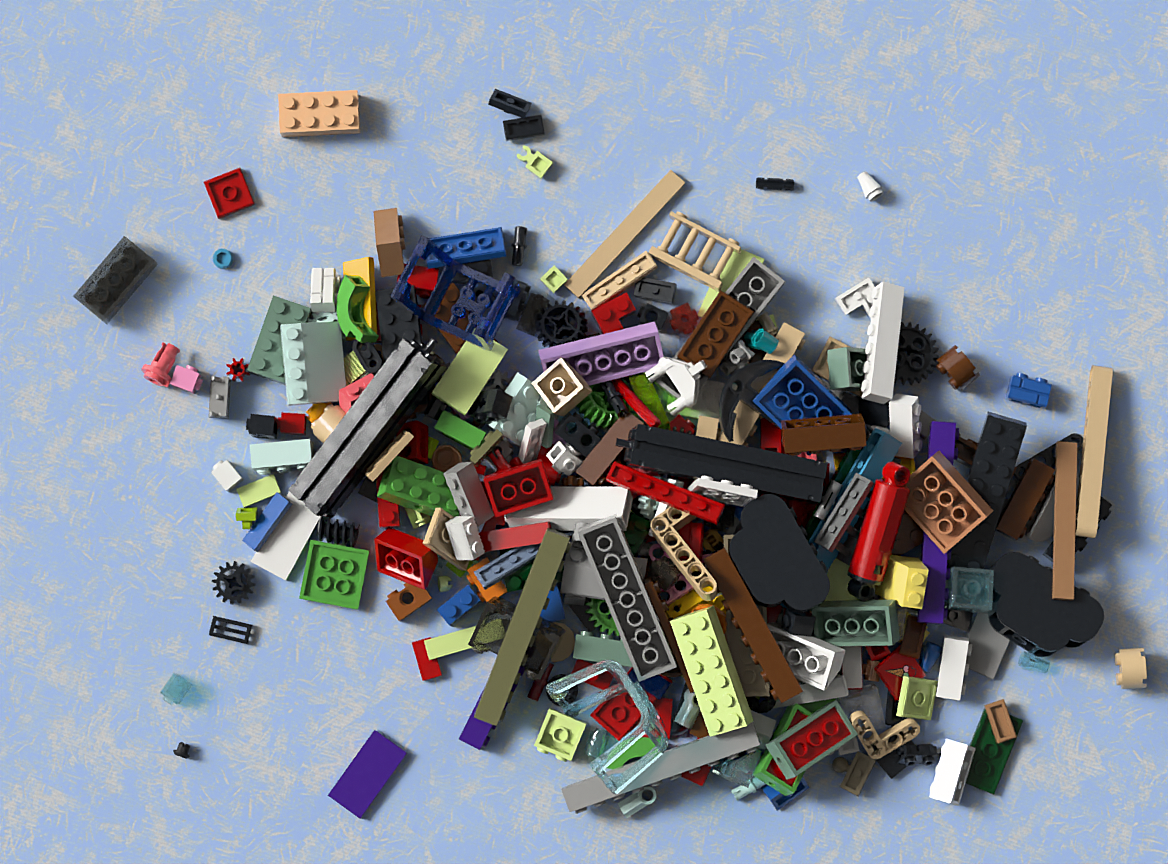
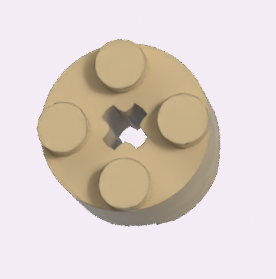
[311,404,346,443]
[1114,648,1147,689]

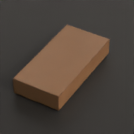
[984,699,1017,743]

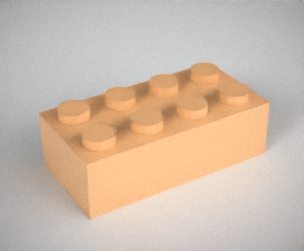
[278,90,361,137]

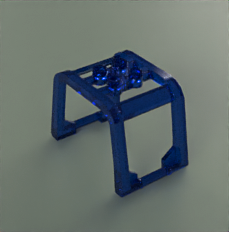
[390,235,522,351]

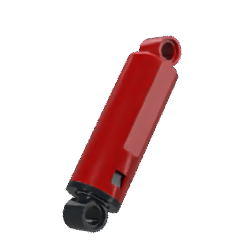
[847,462,911,602]

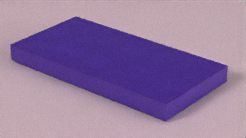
[328,730,407,819]

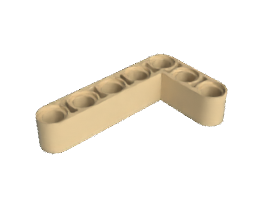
[651,506,718,601]

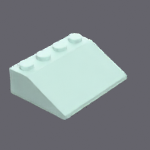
[280,321,346,406]

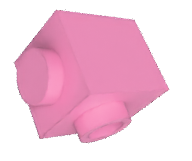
[170,365,203,394]

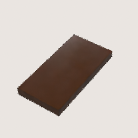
[677,290,754,379]

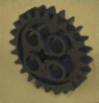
[894,322,939,385]

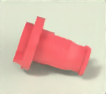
[141,342,180,388]

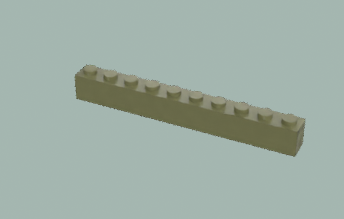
[474,528,572,726]

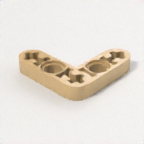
[849,711,920,759]

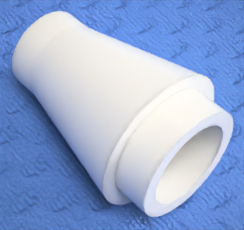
[857,171,883,202]

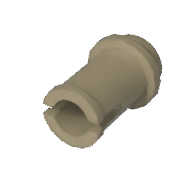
[757,312,779,337]

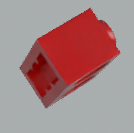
[396,420,428,465]

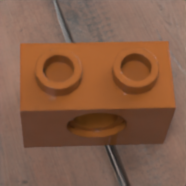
[385,583,433,621]

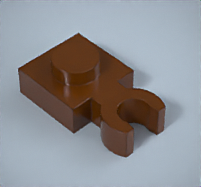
[561,475,584,487]

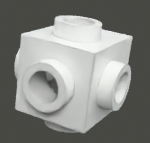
[546,441,582,476]

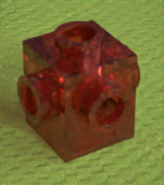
[669,302,699,335]

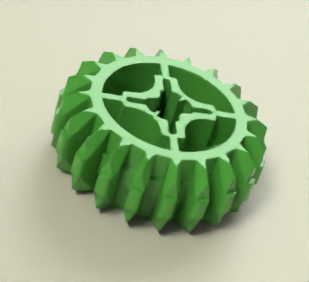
[576,382,628,429]

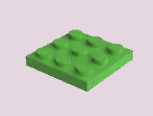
[299,540,370,610]

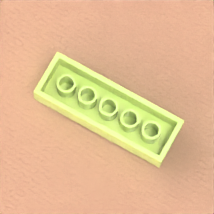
[670,605,754,737]

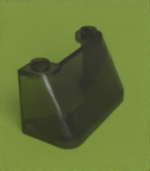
[468,597,566,680]

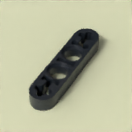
[1014,433,1083,480]

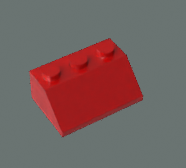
[374,527,438,590]

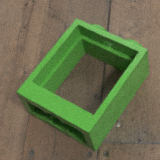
[434,411,487,450]

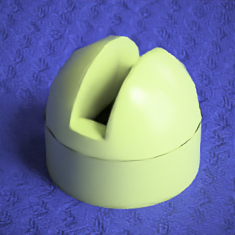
[438,576,453,592]

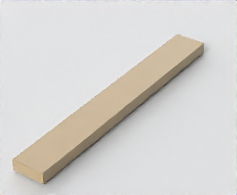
[564,170,685,299]

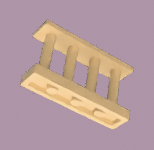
[648,211,742,292]

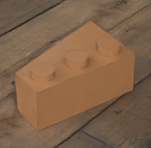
[373,208,406,277]

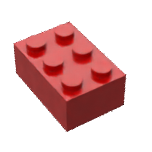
[483,458,554,517]

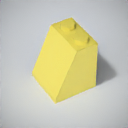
[874,555,929,609]

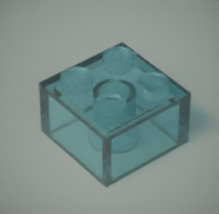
[947,567,994,613]

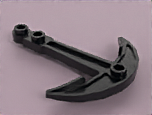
[719,360,785,442]

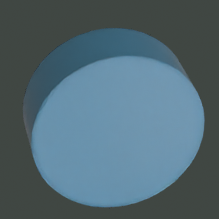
[213,249,233,269]

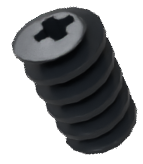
[317,516,360,548]

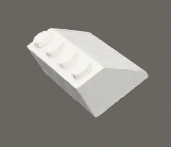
[767,622,846,690]

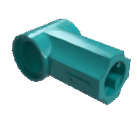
[744,329,779,354]

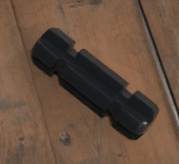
[755,177,794,191]

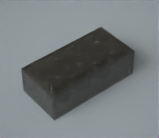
[73,236,158,324]

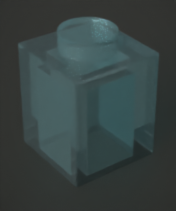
[160,673,193,705]

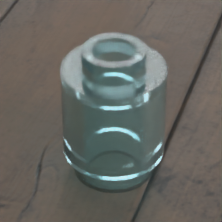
[585,728,610,759]

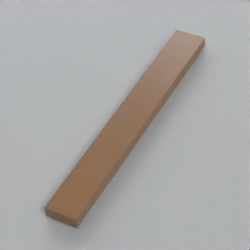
[1052,441,1077,601]

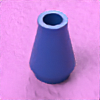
[920,641,942,673]

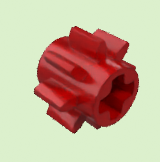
[226,358,250,382]

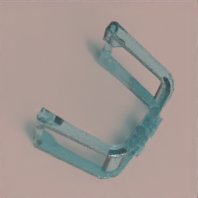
[546,660,668,794]

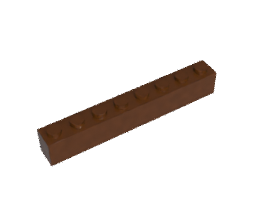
[703,548,803,703]

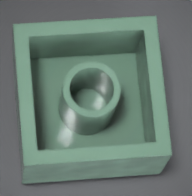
[827,347,867,392]

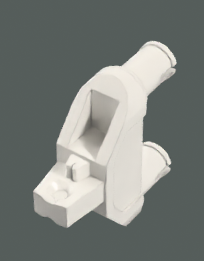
[645,357,707,416]

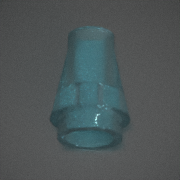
[1018,651,1050,673]

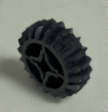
[535,300,588,347]

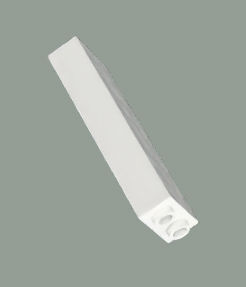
[504,487,633,531]

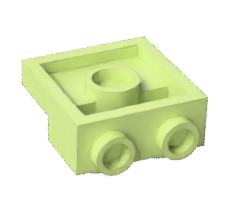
[534,708,587,762]

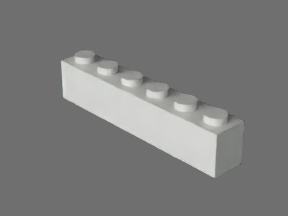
[861,282,905,404]

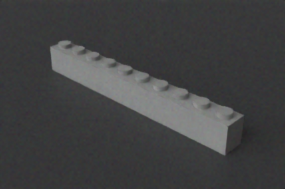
[561,722,761,814]

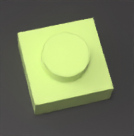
[540,265,568,294]

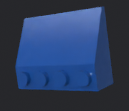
[753,354,852,456]

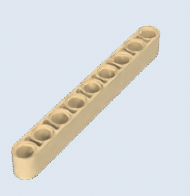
[1075,365,1113,538]

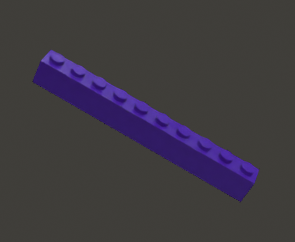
[917,421,959,624]

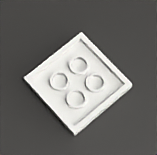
[687,476,758,507]

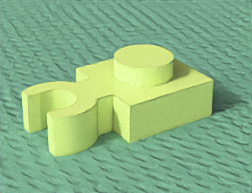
[516,145,553,179]

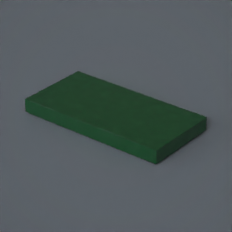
[966,707,1023,795]

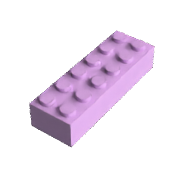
[538,321,664,385]

